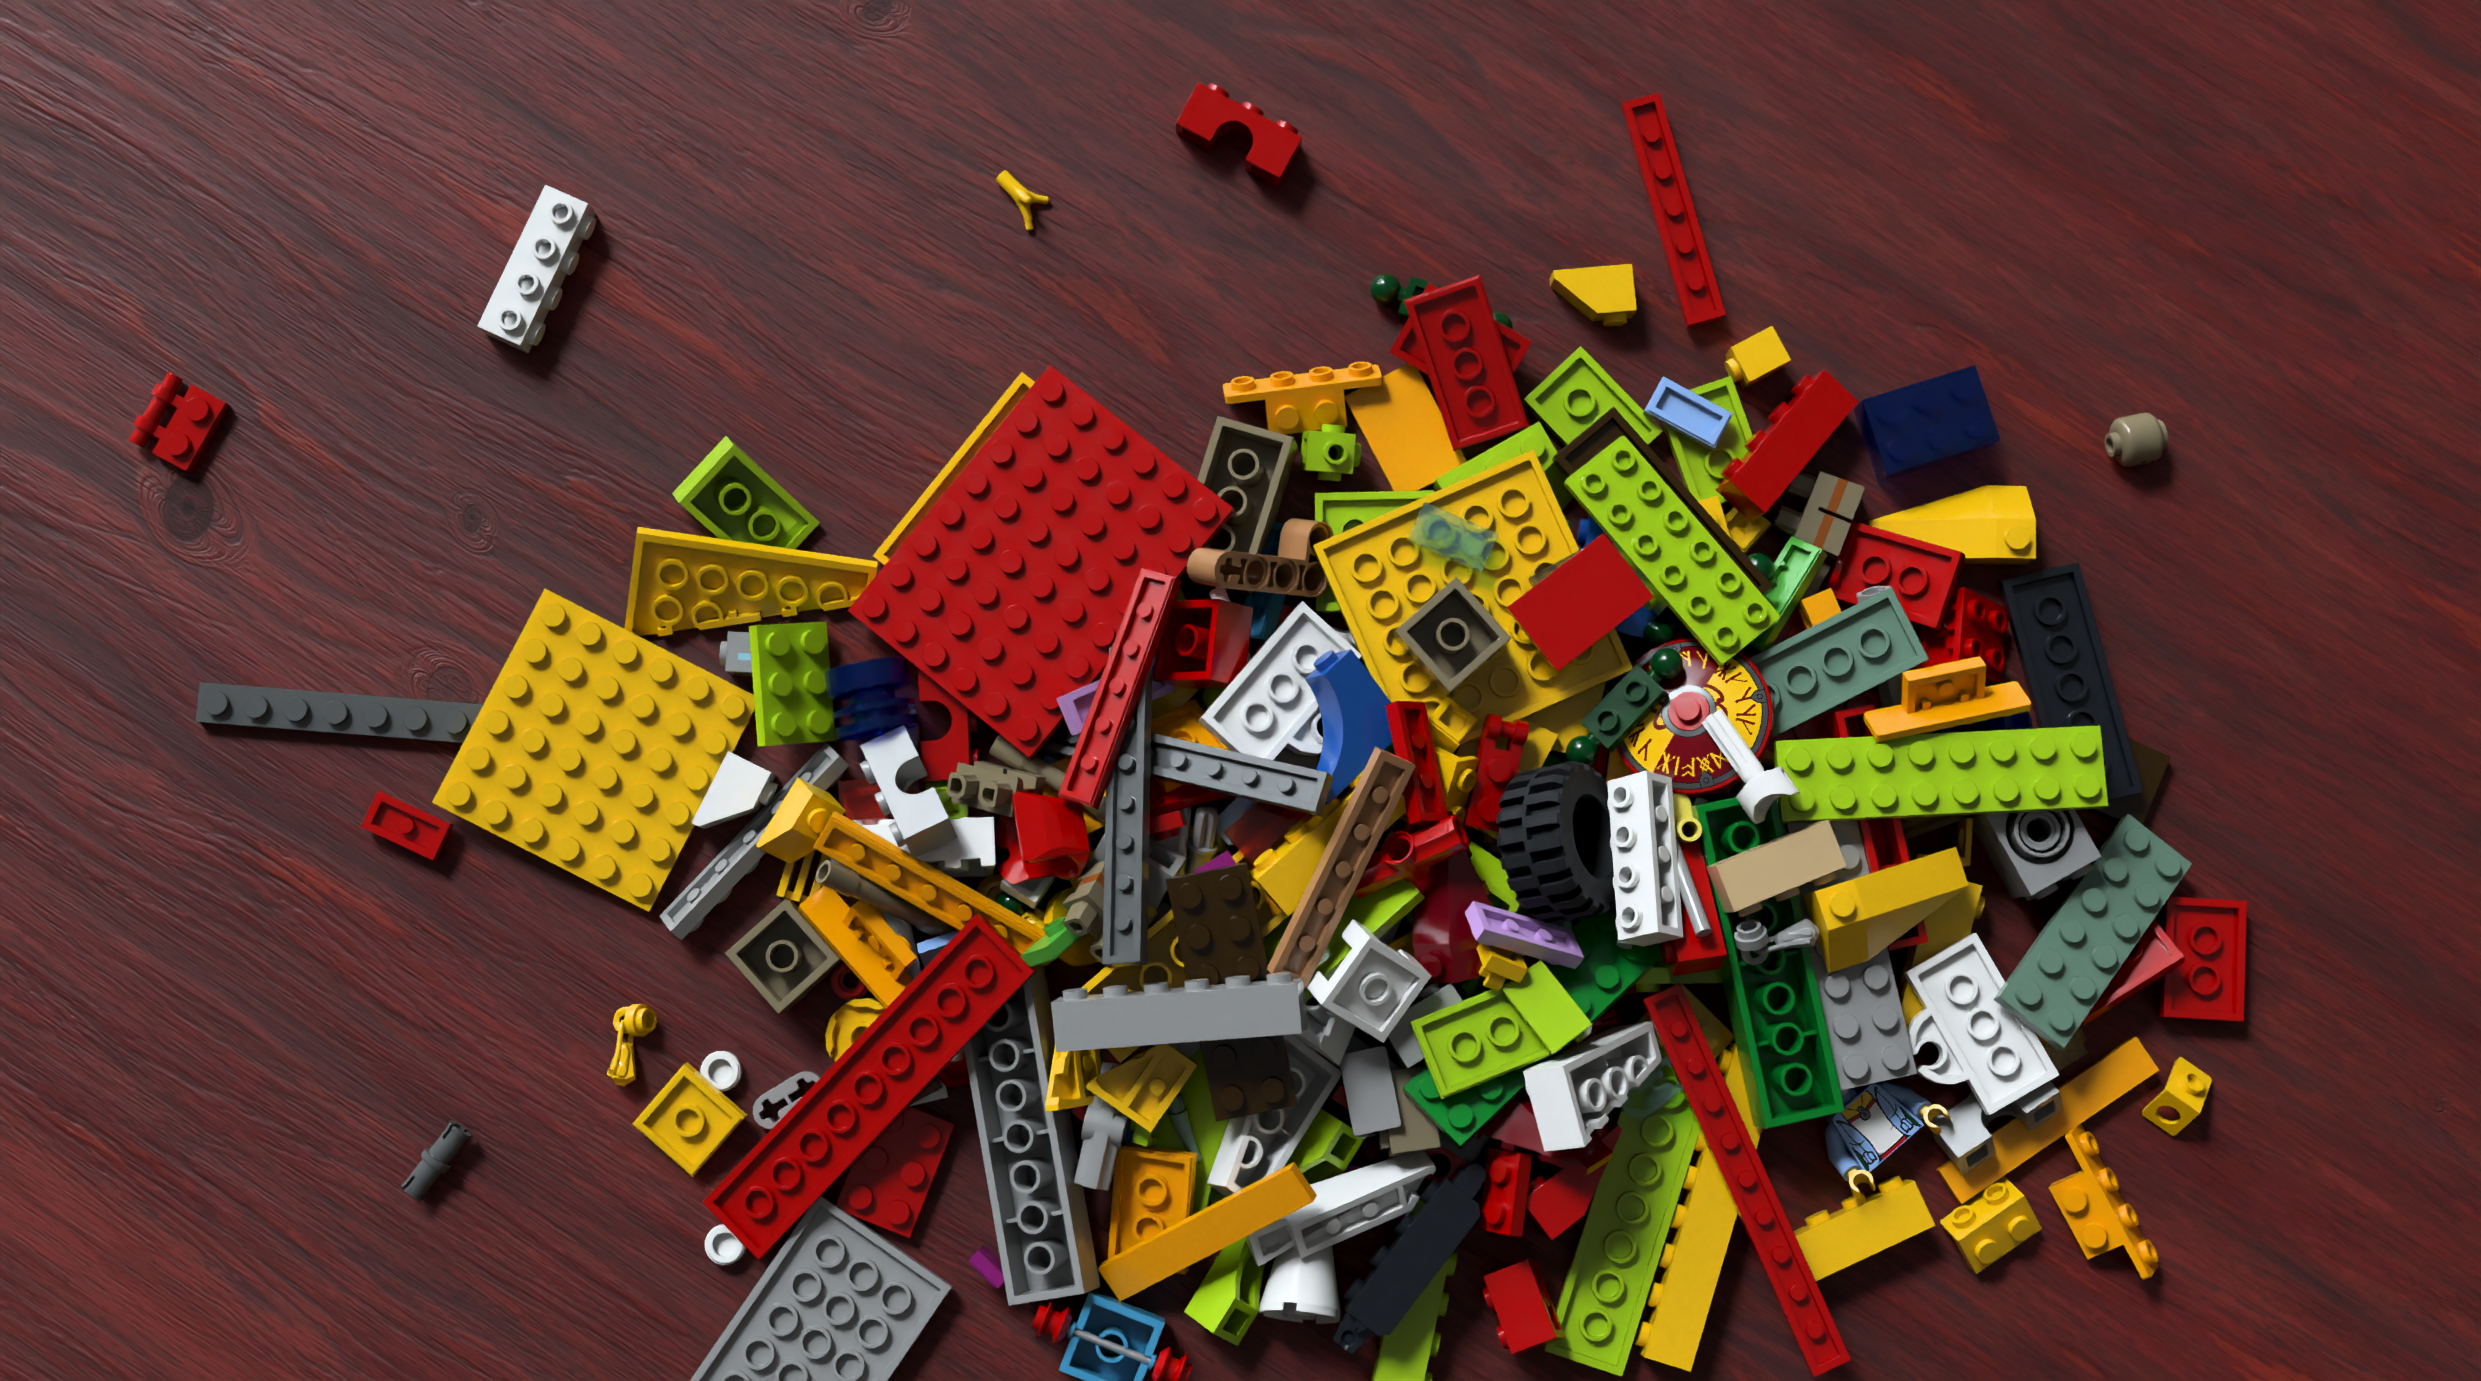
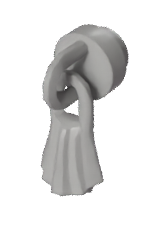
[1734,919,1820,965]

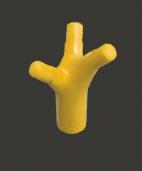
[996,170,1049,231]

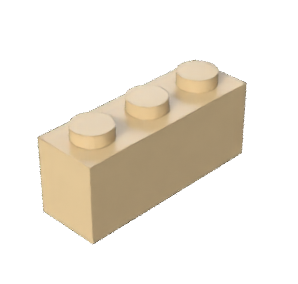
[1706,820,1847,917]

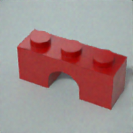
[1176,82,1302,187]
[918,668,980,784]

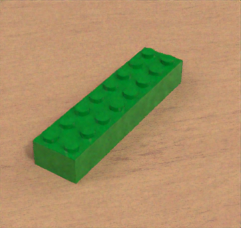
[1691,797,1845,1129]

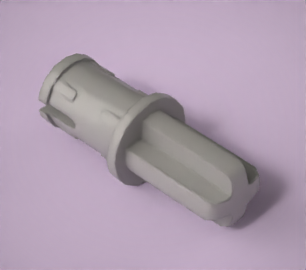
[1185,806,1219,874]

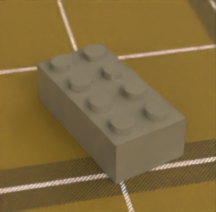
[1182,416,1299,597]

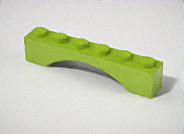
[1184,1109,1365,1346]

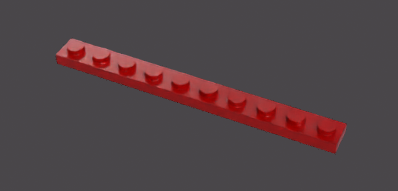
[1641,983,1851,1377]

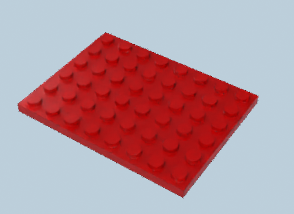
[847,365,1235,760]

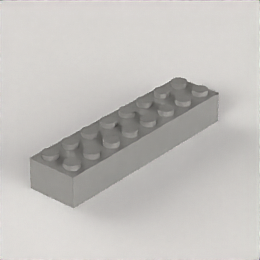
[1777,799,1917,1091]
[964,966,1101,1306]

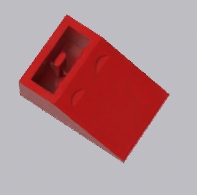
[1525,1122,1622,1240]

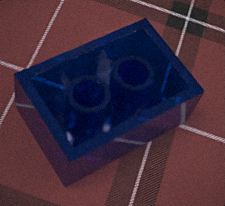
[1853,365,2000,483]

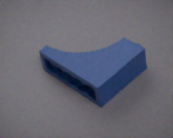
[1305,649,1392,804]

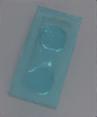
[1407,502,1499,573]

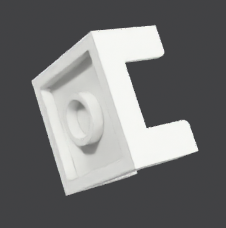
[1307,919,1431,1043]

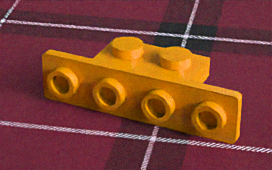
[1223,362,1383,435]
[1864,656,2031,742]
[798,886,917,1009]
[2048,1124,2158,1280]

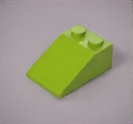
[672,436,820,549]

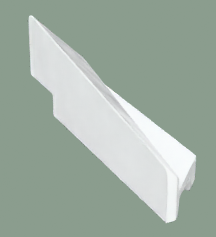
[1245,1152,1436,1266]

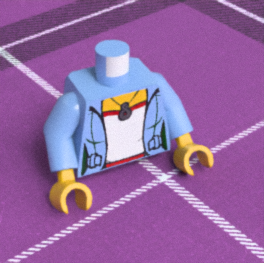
[1824,1081,1951,1199]

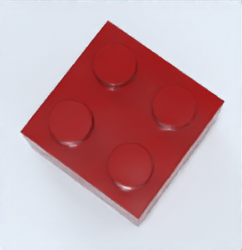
[1154,599,1253,689]

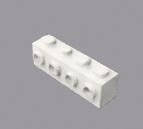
[477,185,596,353]
[1607,771,1683,947]

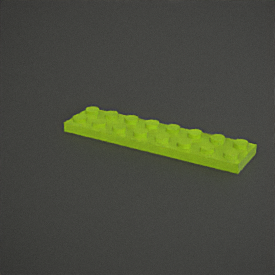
[1773,725,2108,824]
[1543,1046,1719,1377]

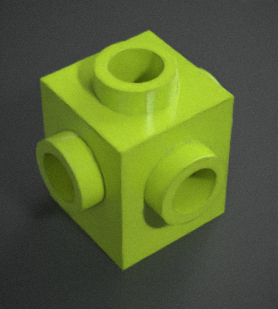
[1299,424,1361,481]

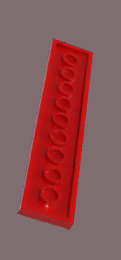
[702,913,1037,1260]

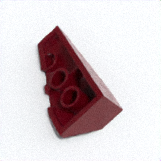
[1412,811,1492,983]
[1473,1088,1613,1176]

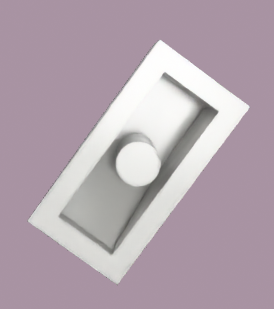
[692,751,778,829]

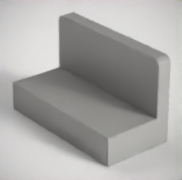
[1340,1046,1402,1139]

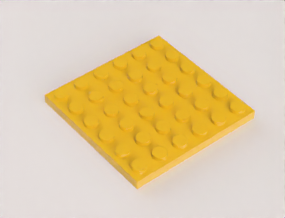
[1312,449,1633,746]
[432,589,755,912]

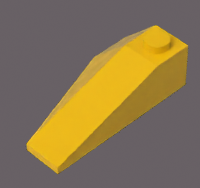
[1867,485,2036,565]
[1802,847,1969,973]

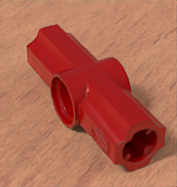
[1353,815,1470,899]

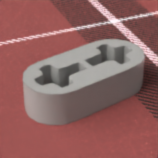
[753,1071,821,1129]

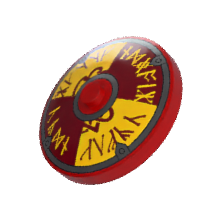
[1617,638,1774,798]

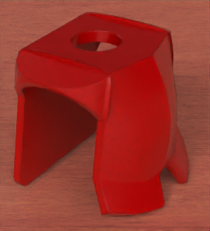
[994,791,1090,886]

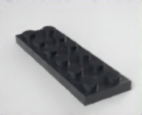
[1998,562,2143,801]

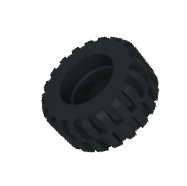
[1496,761,1616,924]

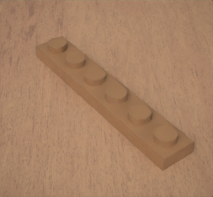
[1267,746,1416,988]

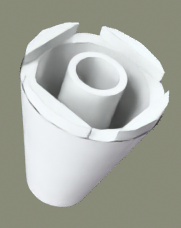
[1259,1246,1341,1324]

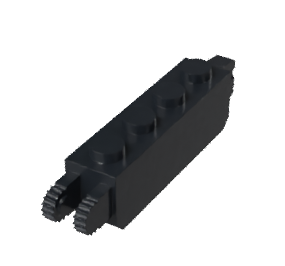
[1332,1161,1487,1354]

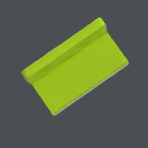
[1503,960,1592,1054]

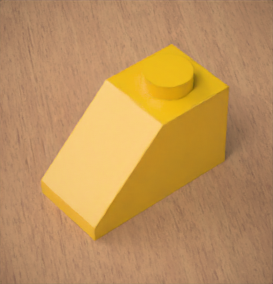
[1549,264,1637,326]
[756,777,846,864]

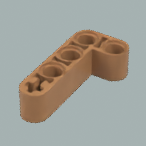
[1187,518,1334,597]

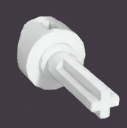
[1702,709,1800,824]

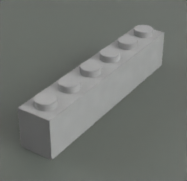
[1051,972,1308,1052]

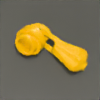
[607,1004,657,1086]

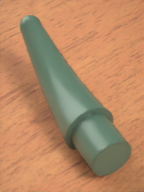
[1168,1093,1202,1162]

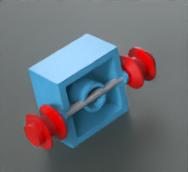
[1031,1290,1193,1381]

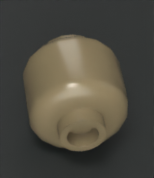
[2104,413,2168,467]

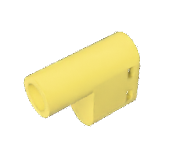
[1673,793,1702,844]

